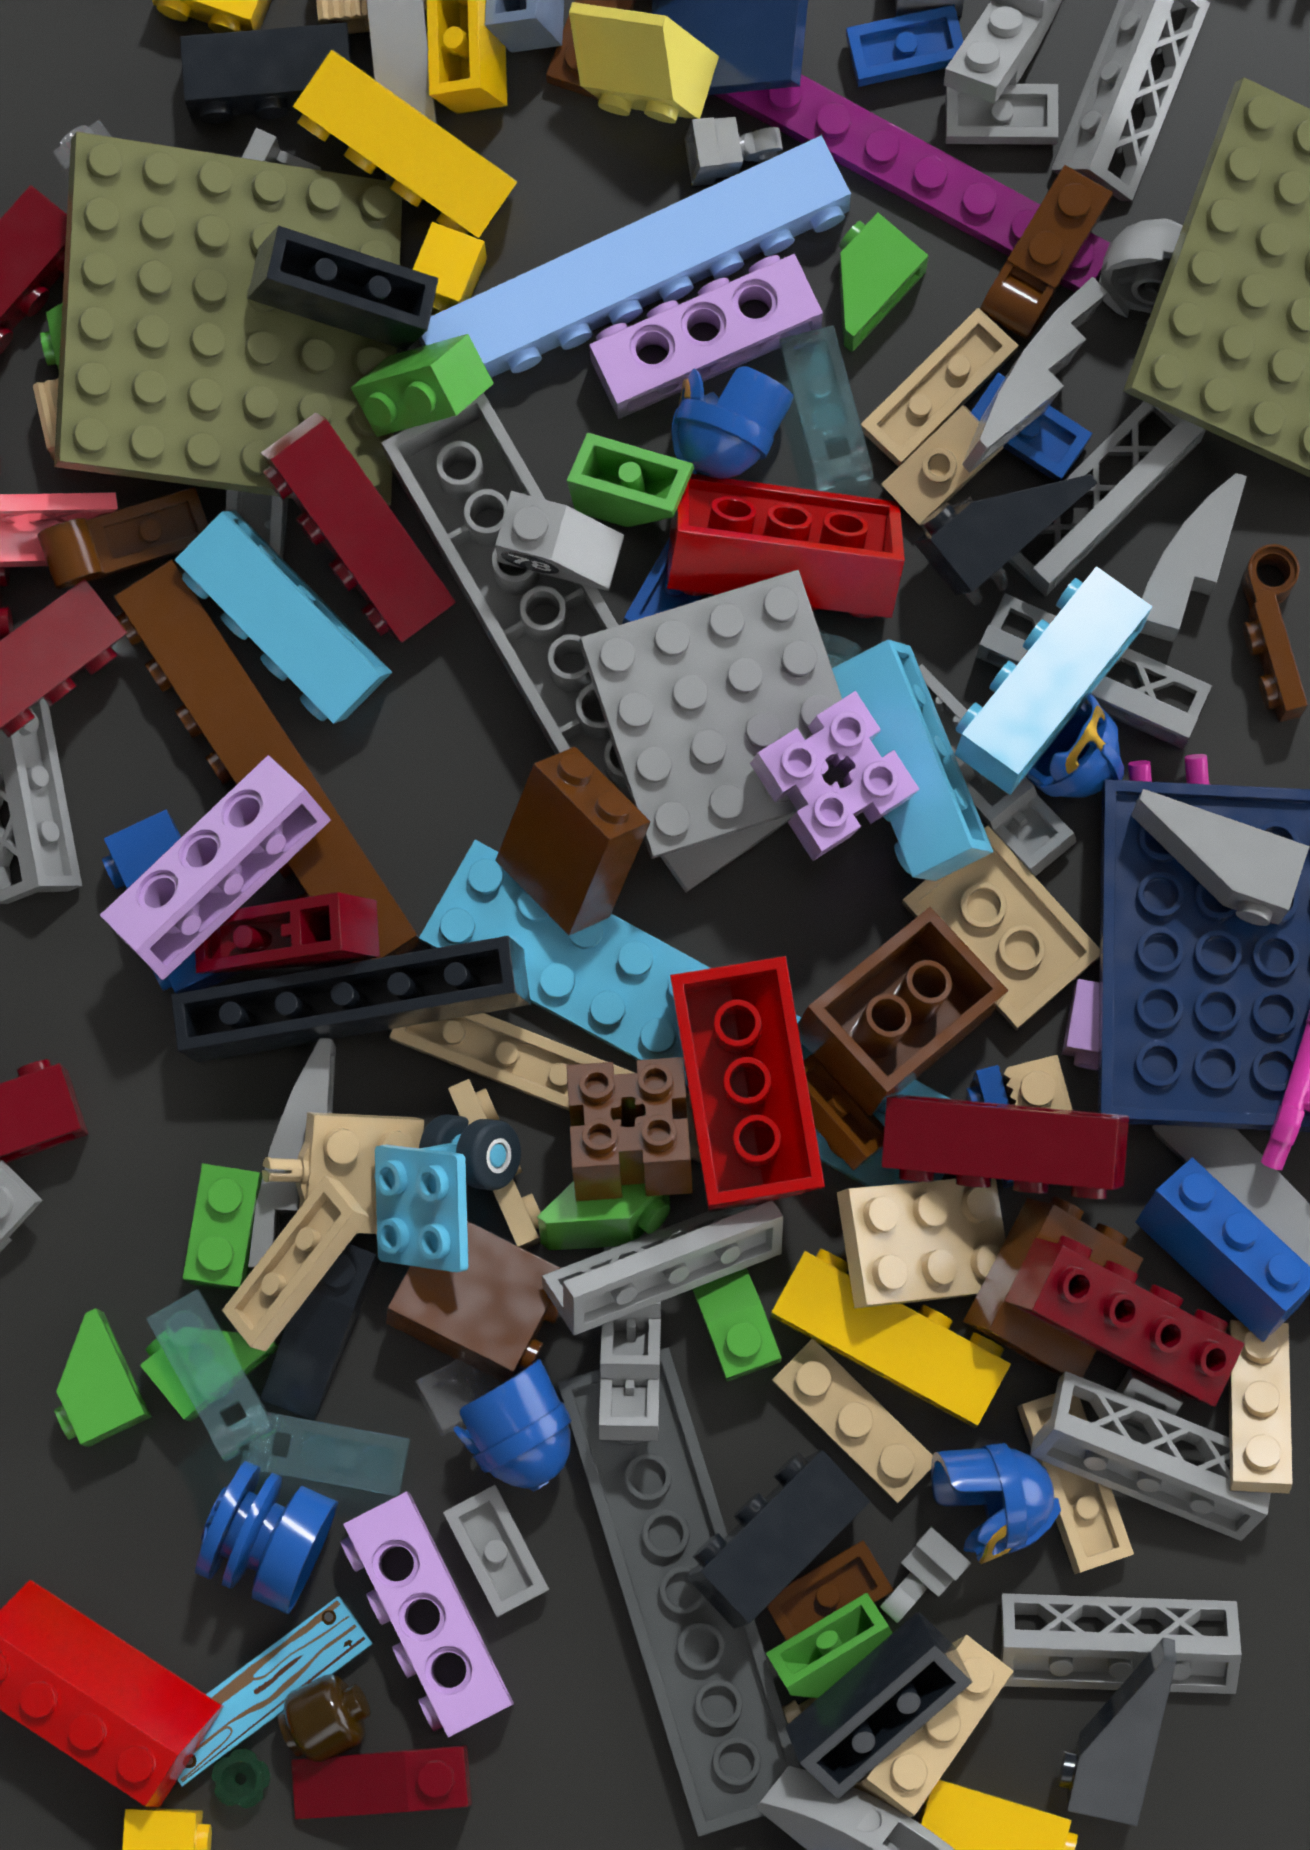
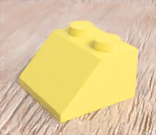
[569,2,719,123]

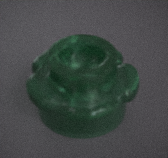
[212,1749,270,1808]

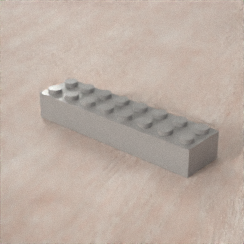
[382,392,632,802]

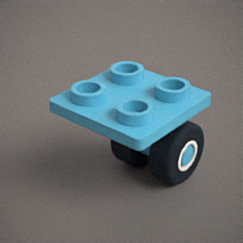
[375,1115,521,1273]

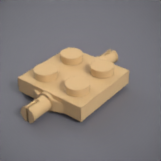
[262,1112,424,1234]

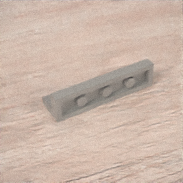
[1051,0,1210,201]
[1008,401,1206,597]
[976,593,1212,749]
[0,699,82,904]
[542,1200,783,1335]
[1030,1371,1271,1541]
[1000,1593,1242,1694]

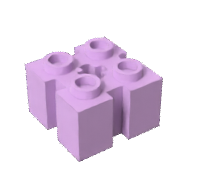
[750,691,919,861]

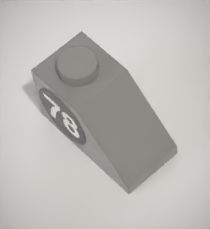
[495,491,624,591]

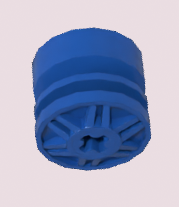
[195,1461,338,1614]

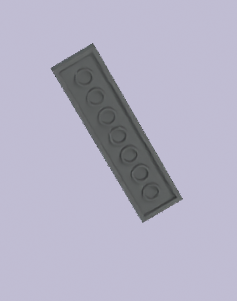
[558,1347,801,1837]

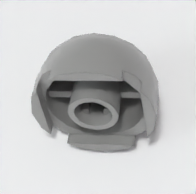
[1099,218,1183,324]

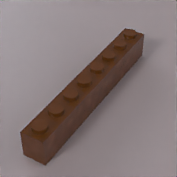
[114,560,421,965]

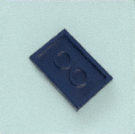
[651,0,808,95]

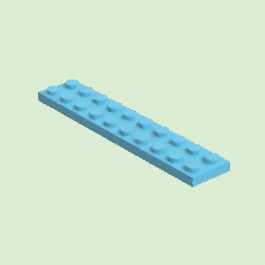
[419,840,950,1187]

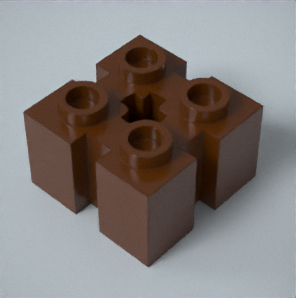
[566,1057,693,1201]

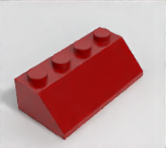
[667,474,905,618]
[670,956,825,1212]
[0,1580,224,1807]

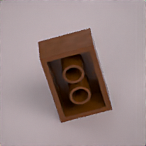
[797,907,1009,1117]

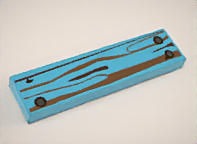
[178,1596,374,1786]

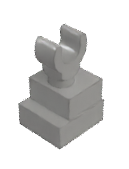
[684,117,783,186]
[880,1526,971,1623]

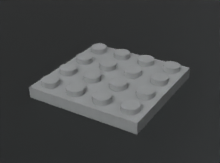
[579,570,846,859]

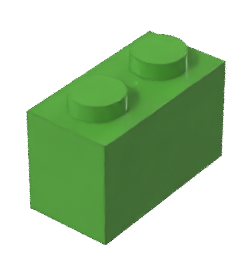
[351,334,494,437]
[183,1163,263,1291]

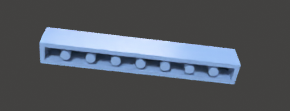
[419,135,851,378]

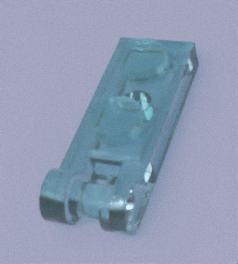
[779,325,873,491]
[146,1289,277,1462]
[240,1410,411,1497]

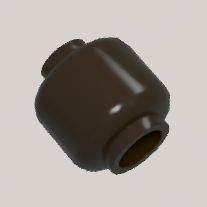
[278,1674,371,1762]

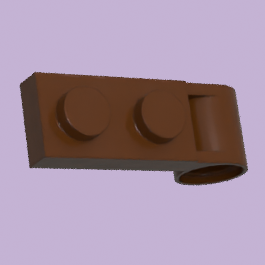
[980,165,1113,340]
[37,487,208,589]
[1242,544,1308,723]

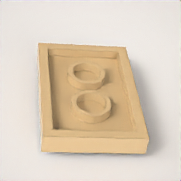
[902,825,1100,1031]
[837,1178,1006,1308]

